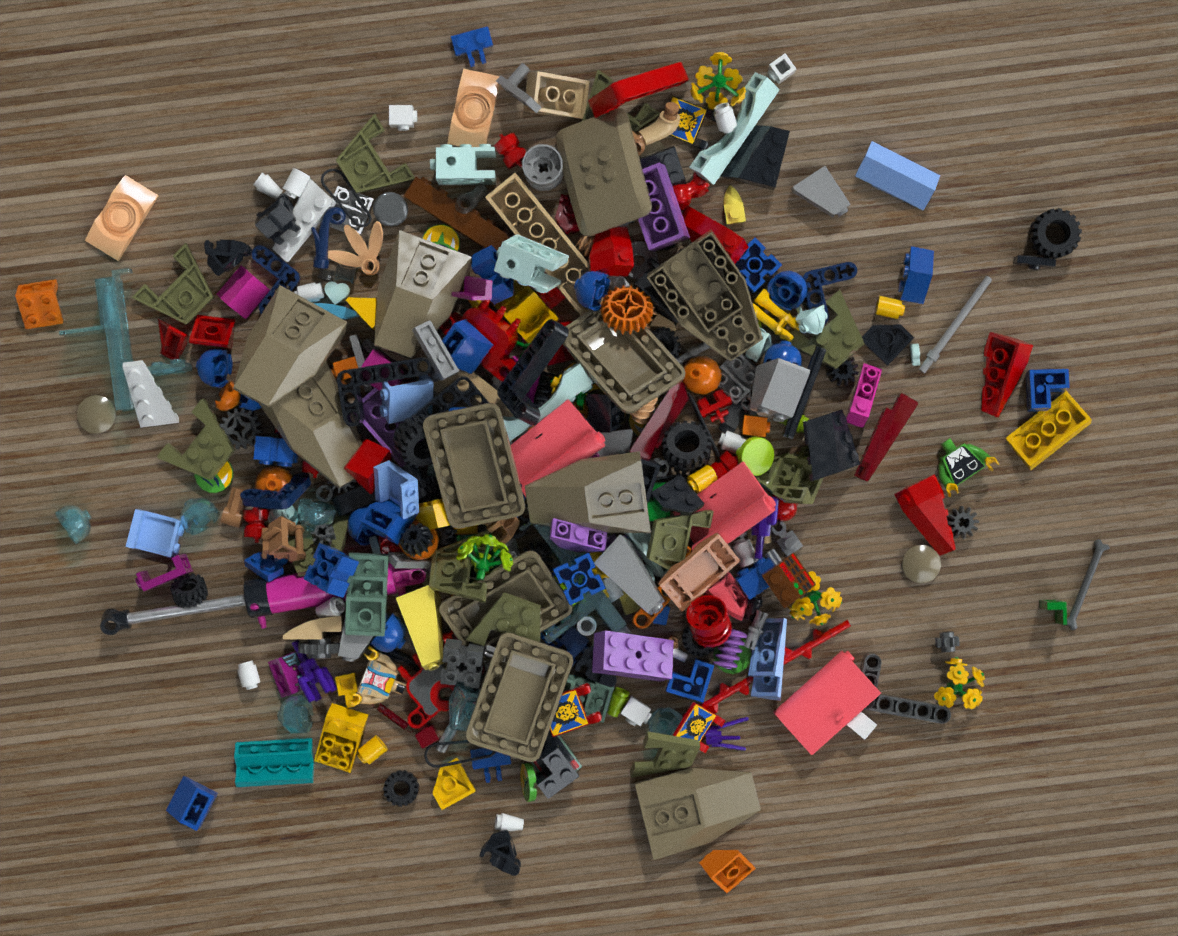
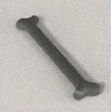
[1066,539,1110,631]

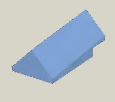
[855,141,940,210]
[748,618,787,701]

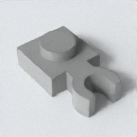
[771,521,803,556]

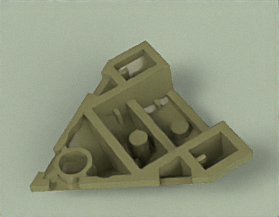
[755,446,824,504]

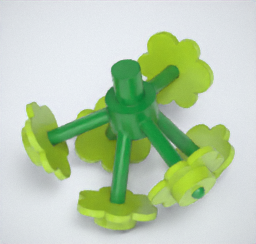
[456,534,513,580]

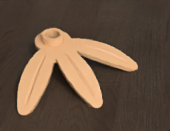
[328,221,383,276]

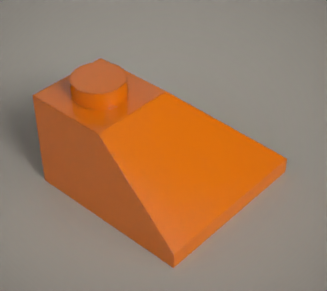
[699,850,756,893]

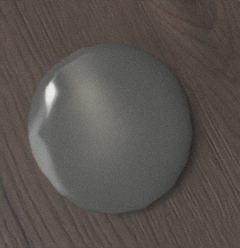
[373,192,408,227]

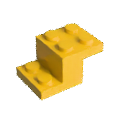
[491,280,558,343]

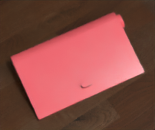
[511,399,606,497]
[672,461,776,551]
[773,650,881,755]

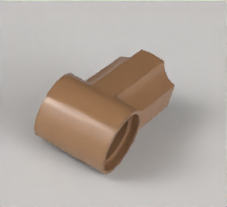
[221,487,245,528]

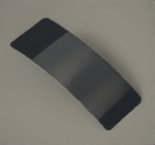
[719,400,745,433]

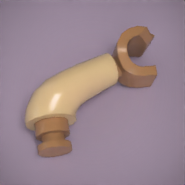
[632,102,680,156]

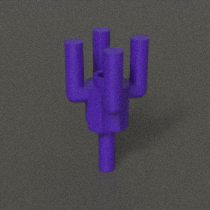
[751,496,779,559]
[291,640,337,703]

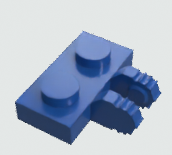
[451,26,493,67]
[244,552,288,582]
[470,748,511,783]

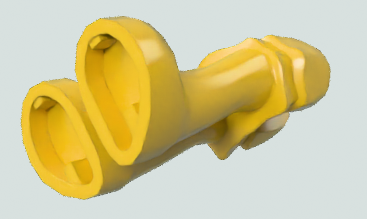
[753,288,799,341]

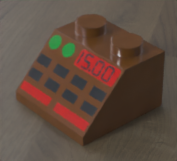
[761,552,816,608]

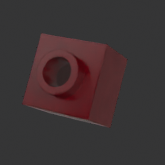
[415,723,440,749]

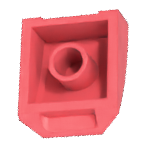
[705,572,749,621]

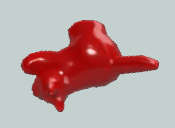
[672,172,710,210]

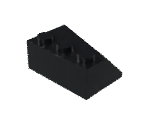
[720,125,790,190]
[803,409,860,482]

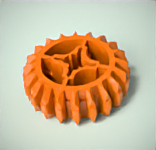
[601,284,653,335]

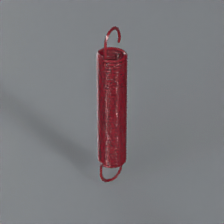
[372,703,413,733]

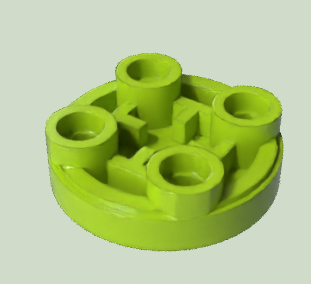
[736,436,774,476]

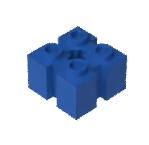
[735,238,782,294]
[254,436,298,467]
[303,543,359,598]
[552,552,606,605]
[735,557,774,600]

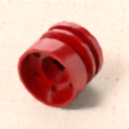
[686,595,732,647]

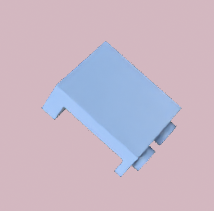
[380,374,434,424]
[373,460,419,519]
[125,509,185,558]

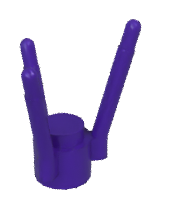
[706,717,749,751]

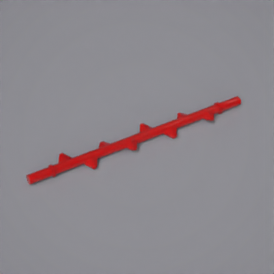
[680,620,851,719]

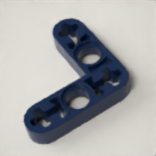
[252,245,301,314]
[803,262,857,324]
[240,472,311,510]

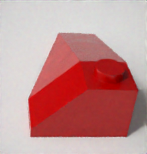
[682,206,748,264]
[589,223,634,277]
[981,332,1033,417]
[894,474,956,556]

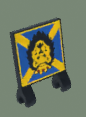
[669,95,716,150]

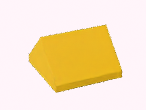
[346,297,377,330]

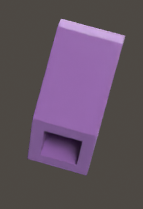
[550,518,607,552]

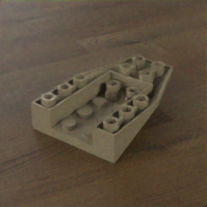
[374,230,472,359]
[647,230,763,361]
[233,285,347,408]
[260,361,362,488]
[525,451,651,533]
[634,767,761,860]

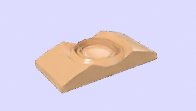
[447,69,500,147]
[85,175,159,261]

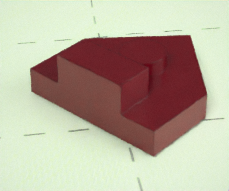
[555,194,579,235]

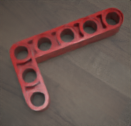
[588,62,689,118]

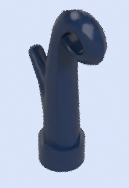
[311,207,346,269]

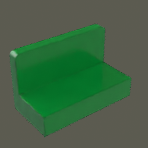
[1039,600,1067,625]

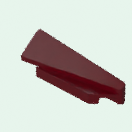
[629,380,689,459]
[854,393,918,481]

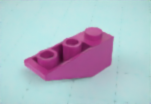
[846,363,882,428]

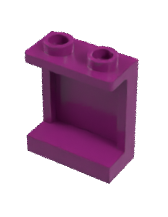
[135,554,193,591]

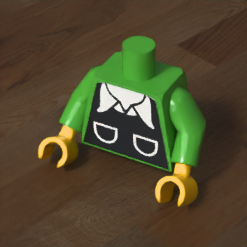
[938,438,999,497]

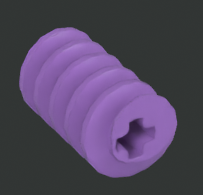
[713,629,747,669]

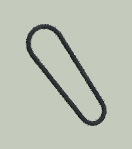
[321,169,372,227]
[687,392,720,458]
[424,740,496,768]

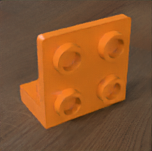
[15,279,64,329]

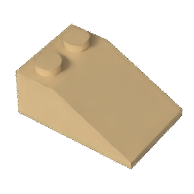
[523,71,590,119]

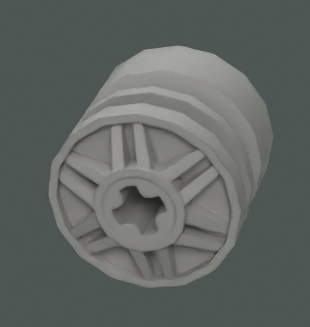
[522,144,564,191]

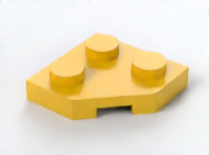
[433,757,476,810]

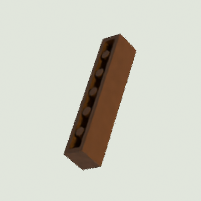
[404,176,513,251]

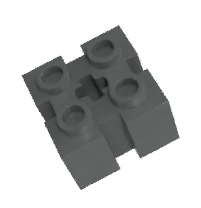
[440,639,485,688]

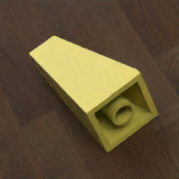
[396,585,444,671]

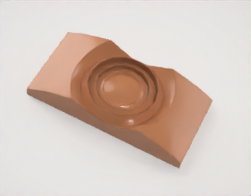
[658,533,740,612]

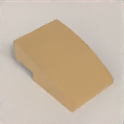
[283,614,346,639]

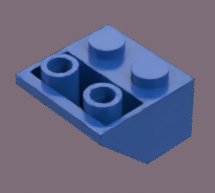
[442,319,493,374]
[359,499,418,545]
[166,776,218,831]

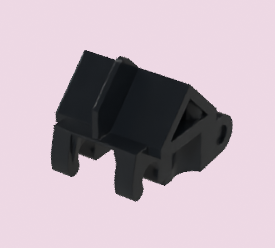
[255,193,301,245]
[204,239,252,276]
[575,646,617,687]
[480,830,521,876]

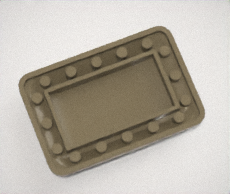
[556,108,652,236]
[563,306,685,413]
[423,403,525,528]
[439,551,573,665]
[466,632,573,762]

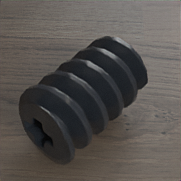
[533,371,558,408]

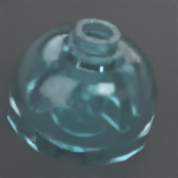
[180,498,220,535]
[297,498,337,532]
[55,505,92,544]
[278,695,313,734]
[647,707,683,736]

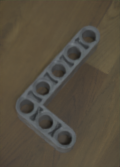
[860,653,951,724]

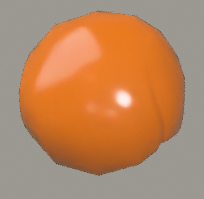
[215,381,241,411]

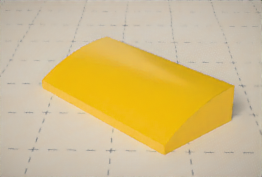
[1005,391,1092,471]

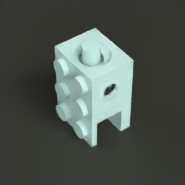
[430,144,496,185]
[494,234,569,293]

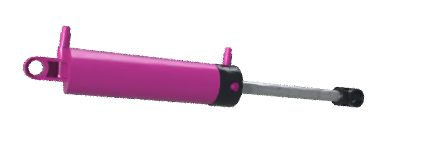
[100,562,426,635]

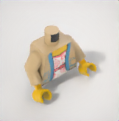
[348,646,406,705]

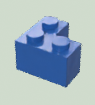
[471,245,514,305]
[898,246,934,304]
[1025,369,1070,412]
[665,658,714,703]

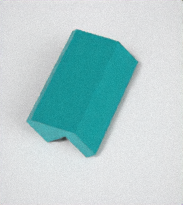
[234,738,314,787]

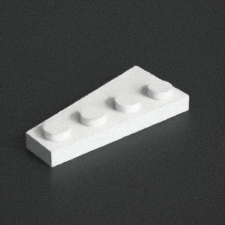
[272,179,337,262]
[123,360,179,428]

